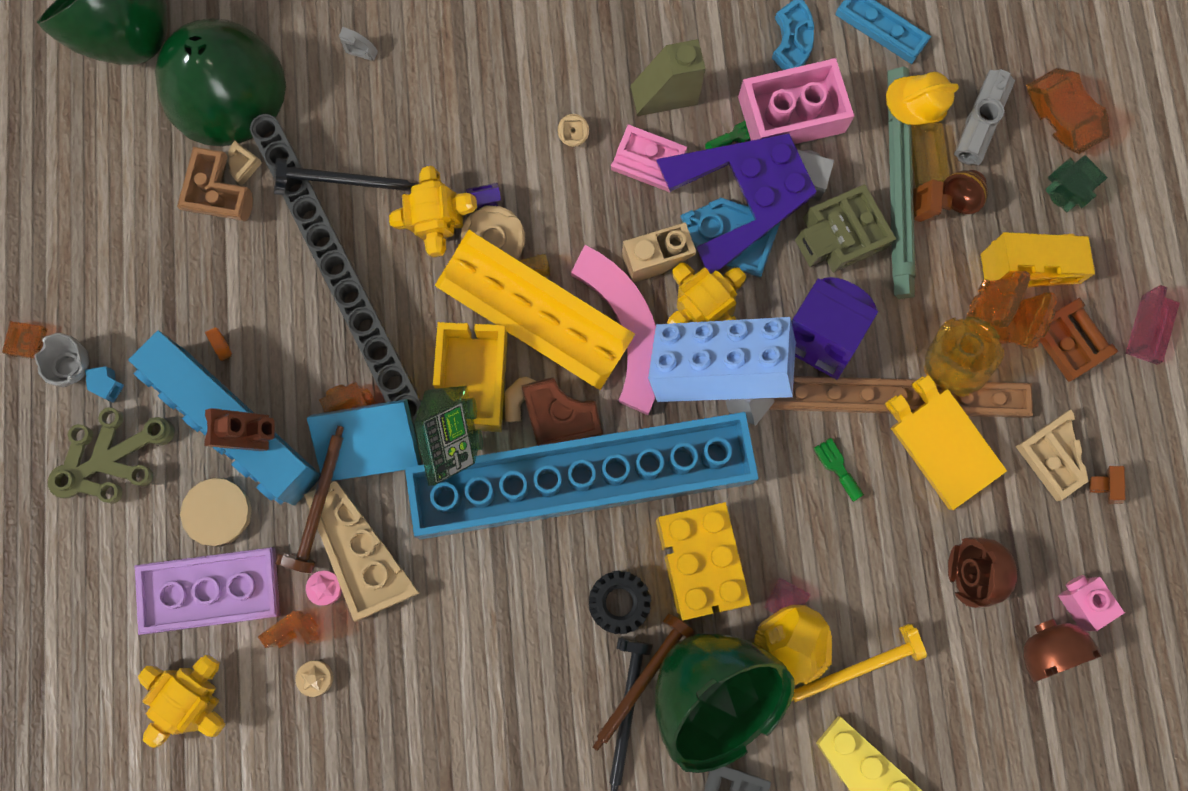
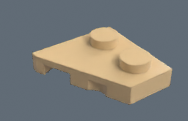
[1015,409,1089,501]

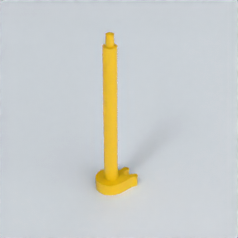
[792,624,927,702]

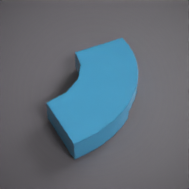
[772,0,814,70]

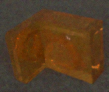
[258,611,320,649]

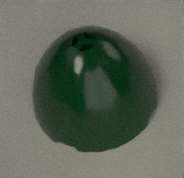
[37,0,168,65]
[155,18,286,147]
[655,634,795,773]

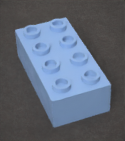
[648,317,796,402]

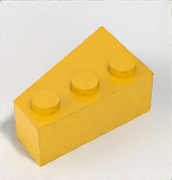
[981,232,1095,291]

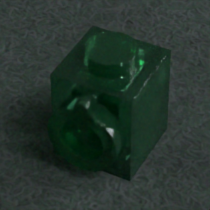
[1045,155,1108,213]

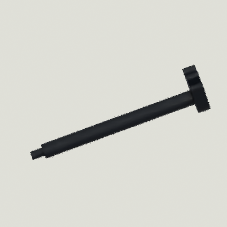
[274,158,417,195]
[609,637,653,791]

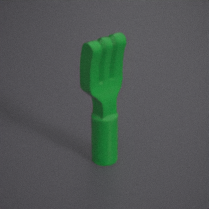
[705,121,751,149]
[813,438,864,502]

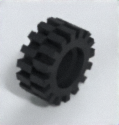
[589,571,651,634]

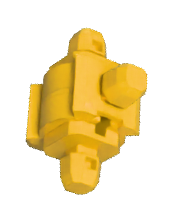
[389,166,477,257]
[667,262,746,324]
[138,655,225,748]

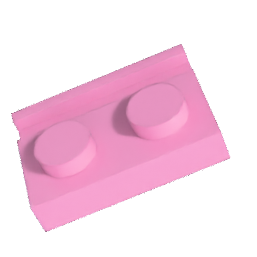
[611,125,687,192]

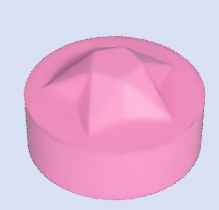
[306,570,342,606]

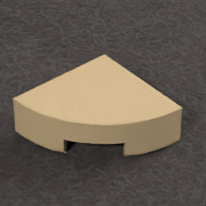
[228,141,262,186]

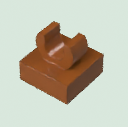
[913,179,952,222]
[1089,466,1126,504]

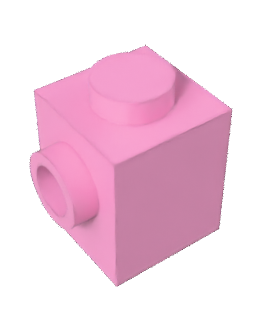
[1058,575,1125,631]

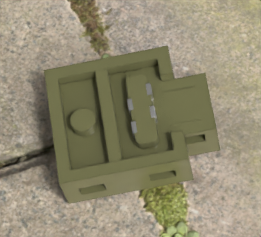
[795,184,896,273]

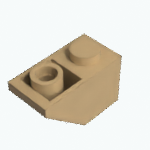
[622,222,696,283]

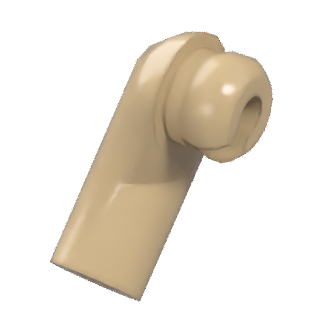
[504,377,536,422]

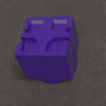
[792,277,879,380]

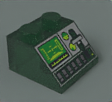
[414,386,483,486]

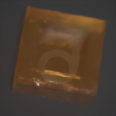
[2,321,48,360]

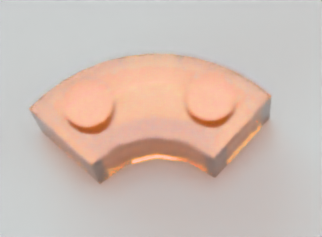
[1026,68,1111,154]

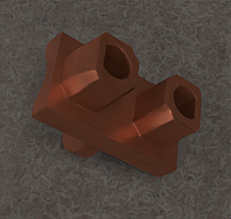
[204,408,275,452]

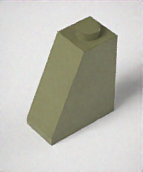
[630,39,706,116]

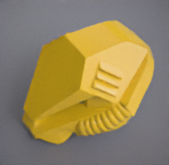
[754,605,832,686]

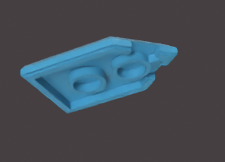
[680,198,781,278]

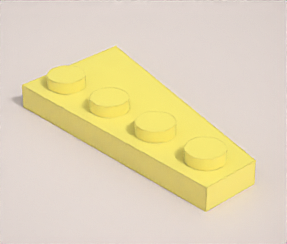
[816,716,922,791]

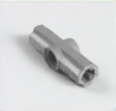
[954,69,1015,165]

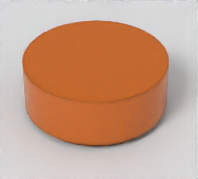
[205,327,232,361]

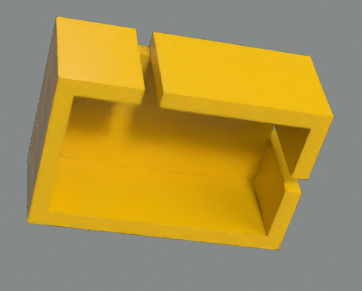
[430,322,508,432]
[656,502,751,621]

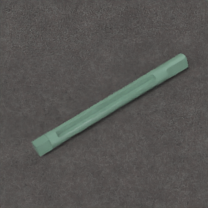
[887,67,916,299]

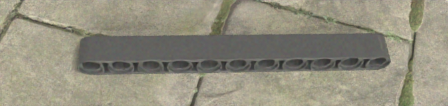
[250,114,426,428]

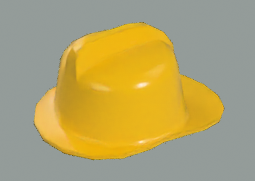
[886,72,959,125]

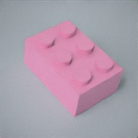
[738,58,854,145]

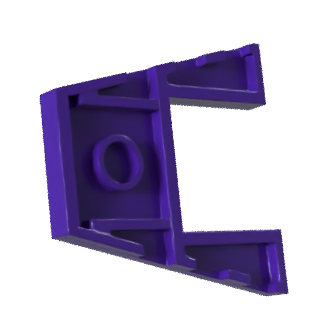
[656,133,817,274]

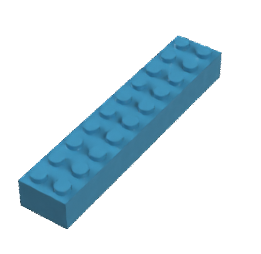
[405,412,759,540]

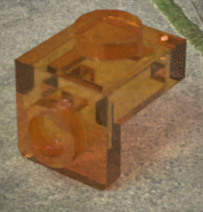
[319,382,376,412]

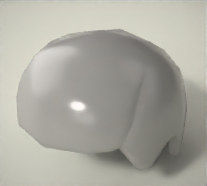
[34,333,89,387]

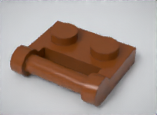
[1031,297,1118,382]

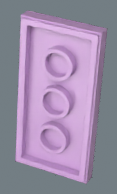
[135,547,280,635]

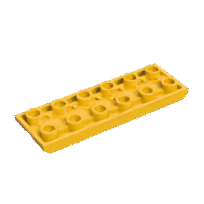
[435,229,636,390]

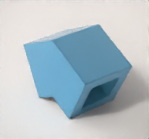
[85,366,124,403]

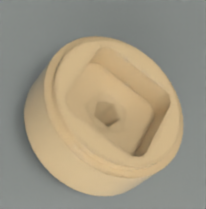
[557,114,589,147]
[296,660,333,697]

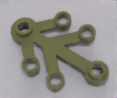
[48,407,175,504]

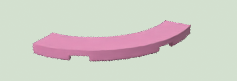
[571,245,656,415]

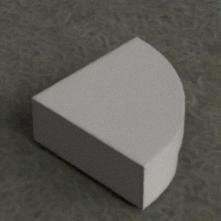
[339,27,378,61]

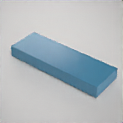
[835,0,931,65]

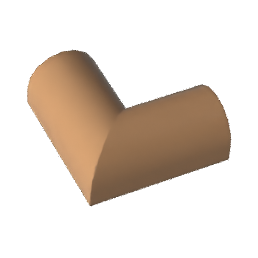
[177,147,253,221]

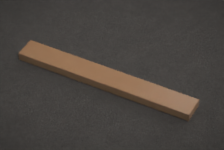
[769,376,1033,418]

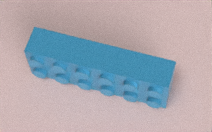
[128,330,320,506]

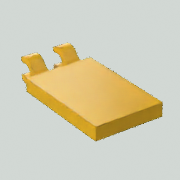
[885,375,1007,510]

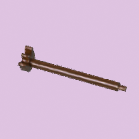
[275,425,344,573]
[593,613,695,751]

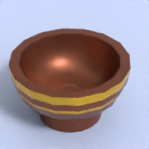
[943,170,988,214]

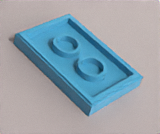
[307,399,422,481]

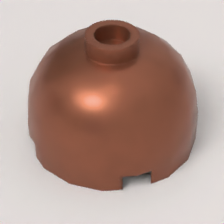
[948,537,1017,608]
[1024,619,1102,682]

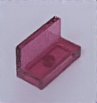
[1125,285,1180,365]

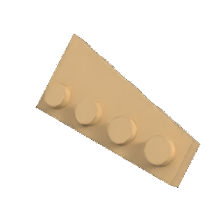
[304,481,420,622]

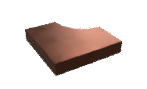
[521,377,603,446]

